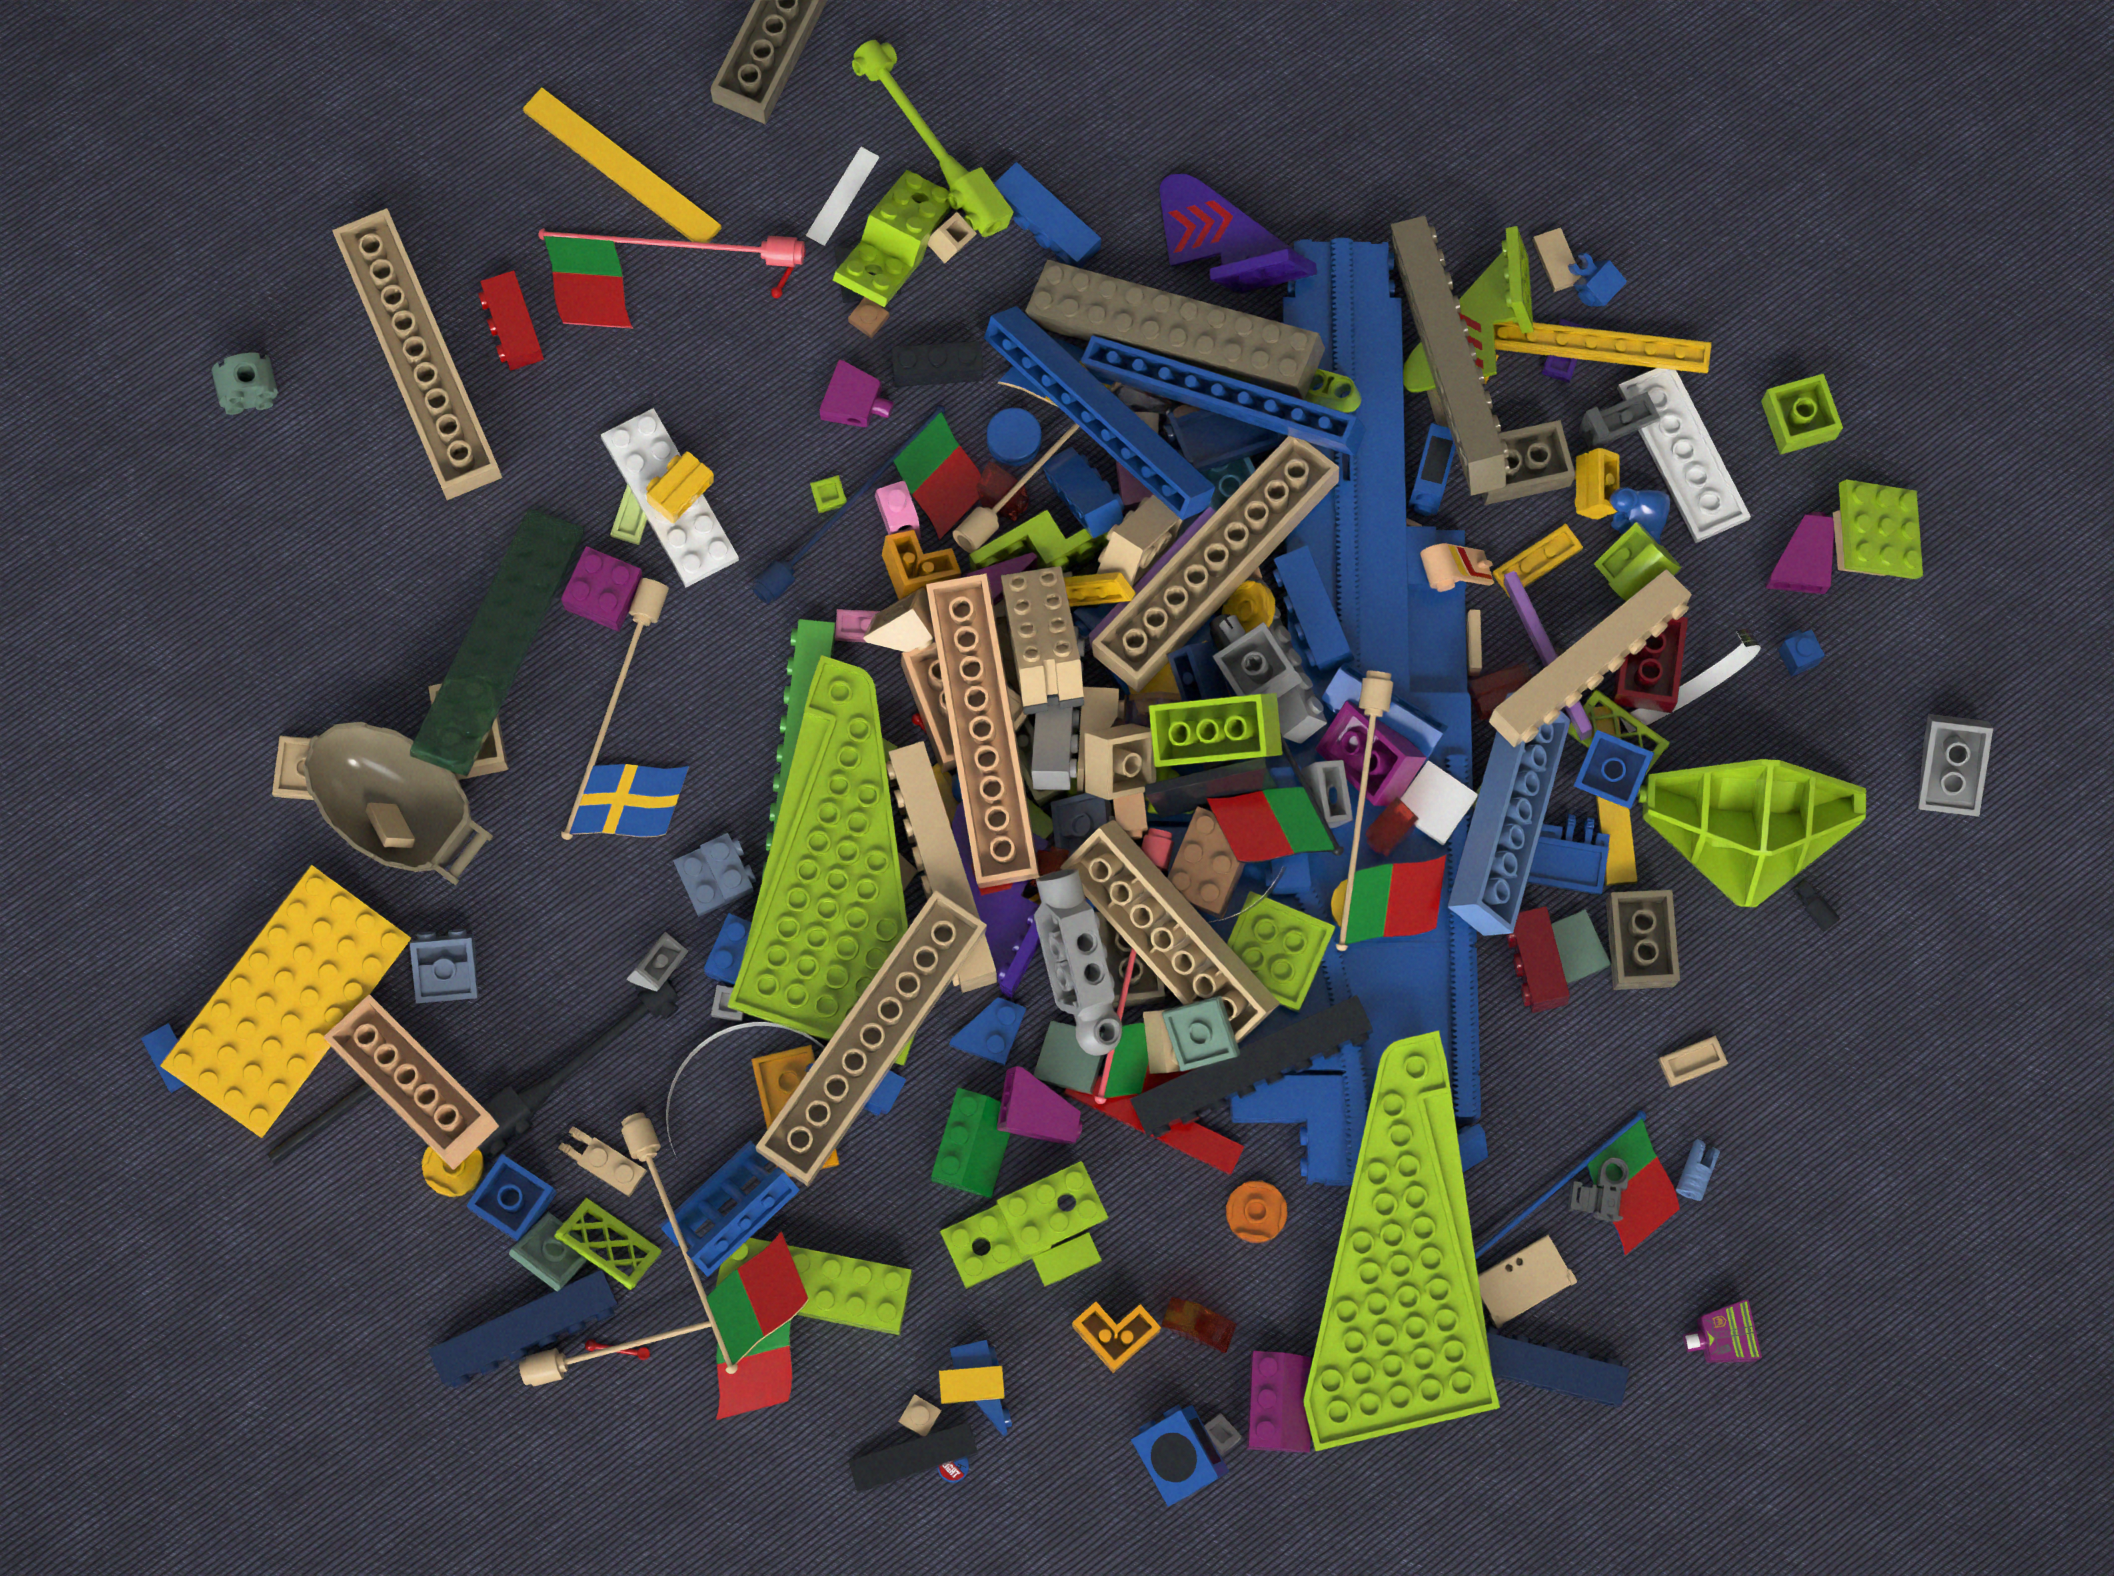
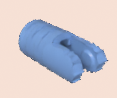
[1676,1139,1720,1201]

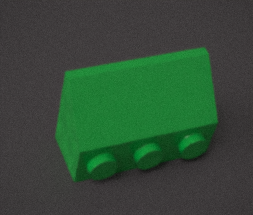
[931,1088,1010,1199]

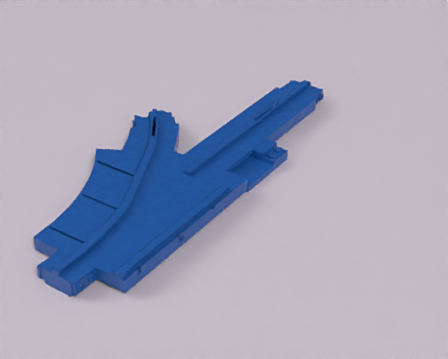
[1073,238,1481,1186]

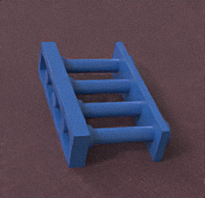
[659,1141,800,1277]

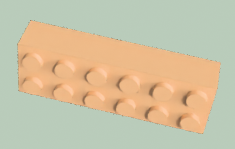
[324,994,499,1170]

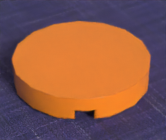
[1226,1181,1287,1243]

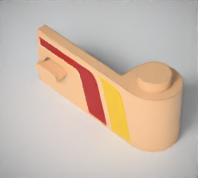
[1420,543,1494,592]

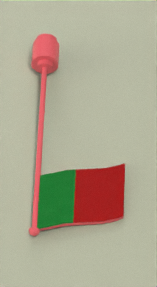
[538,228,805,329]
[1094,828,1194,1104]

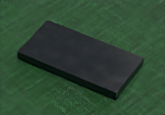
[1144,757,1279,818]

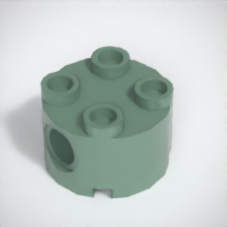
[211,353,278,415]

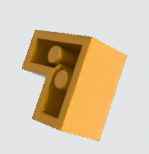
[882,530,961,600]
[1072,1302,1161,1373]

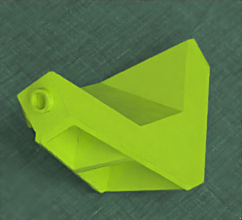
[1638,759,1866,907]

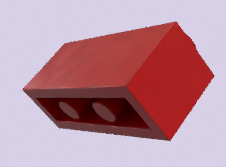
[478,270,544,371]

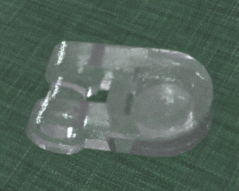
[1119,384,1173,418]

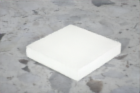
[1393,760,1478,845]

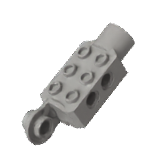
[1034,869,1122,1056]

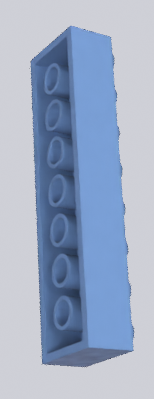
[1448,692,1571,936]

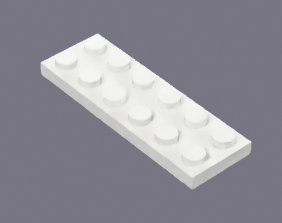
[1617,368,1751,543]
[601,408,739,587]

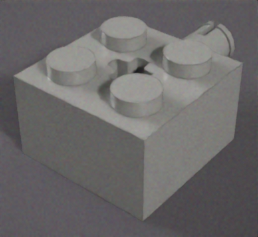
[1213,615,1303,698]

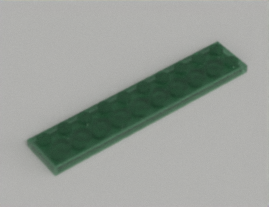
[410,508,584,777]

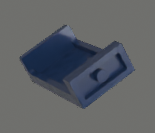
[1163,409,1288,473]

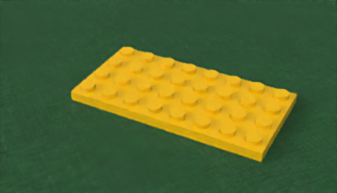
[160,865,411,1138]

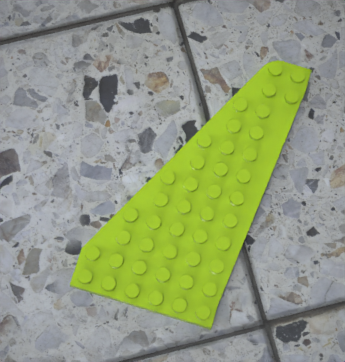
[727,655,916,1066]

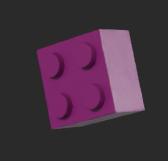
[561,546,643,632]

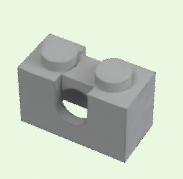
[1301,760,1353,828]

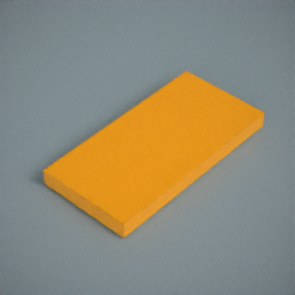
[751,1045,840,1177]

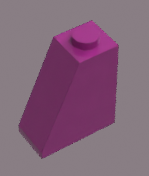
[1766,512,1834,594]
[996,1066,1082,1145]

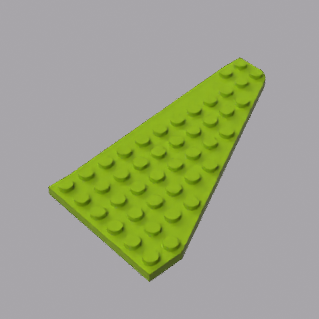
[1303,1030,1500,1451]

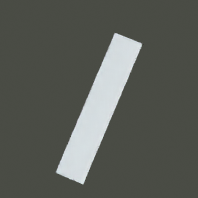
[806,147,879,246]

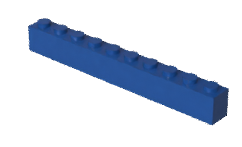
[984,306,1216,520]
[1081,335,1367,456]

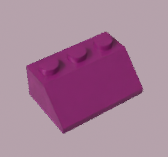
[1247,1351,1313,1453]

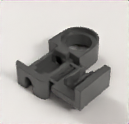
[1567,1158,1629,1222]

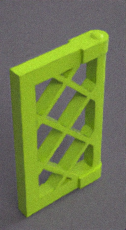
[1567,689,1670,776]
[554,1198,662,1290]

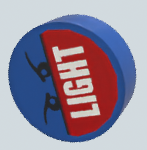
[937,1458,969,1483]

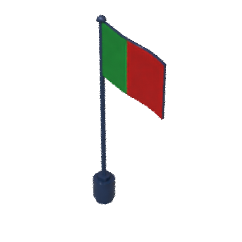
[751,405,987,604]

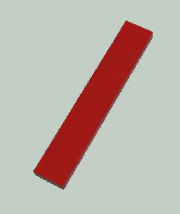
[1064,1075,1245,1175]

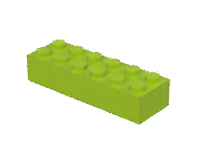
[716,1238,912,1335]

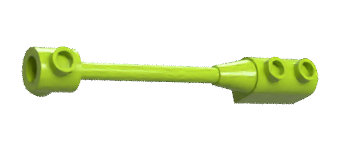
[852,40,1014,237]

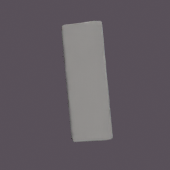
[627,932,688,992]

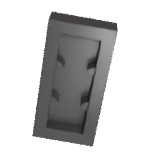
[1578,392,1660,451]

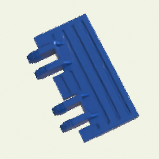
[1527,814,1610,895]

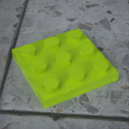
[1839,479,1923,579]
[1227,891,1336,1013]

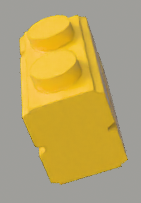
[1575,448,1620,520]
[646,451,714,524]

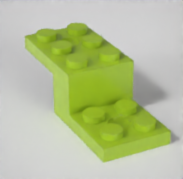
[833,170,952,307]
[969,510,1109,573]
[940,1161,1108,1289]

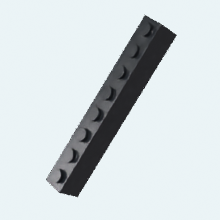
[1130,995,1373,1138]

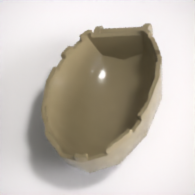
[303,722,494,885]

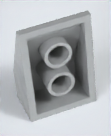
[1918,714,1993,817]

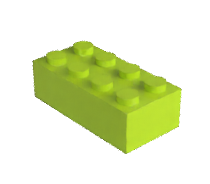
[1149,693,1282,767]

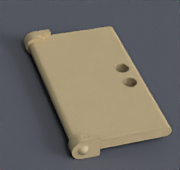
[1478,1235,1577,1329]

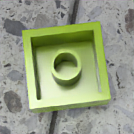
[1761,373,1843,455]

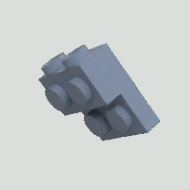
[1051,793,1112,863]
[673,833,756,917]
[410,929,479,1004]

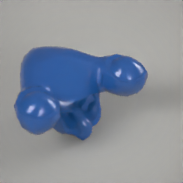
[1610,487,1670,545]

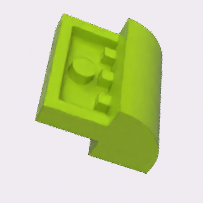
[1594,522,1682,602]

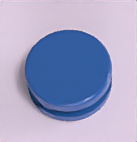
[987,408,1042,467]

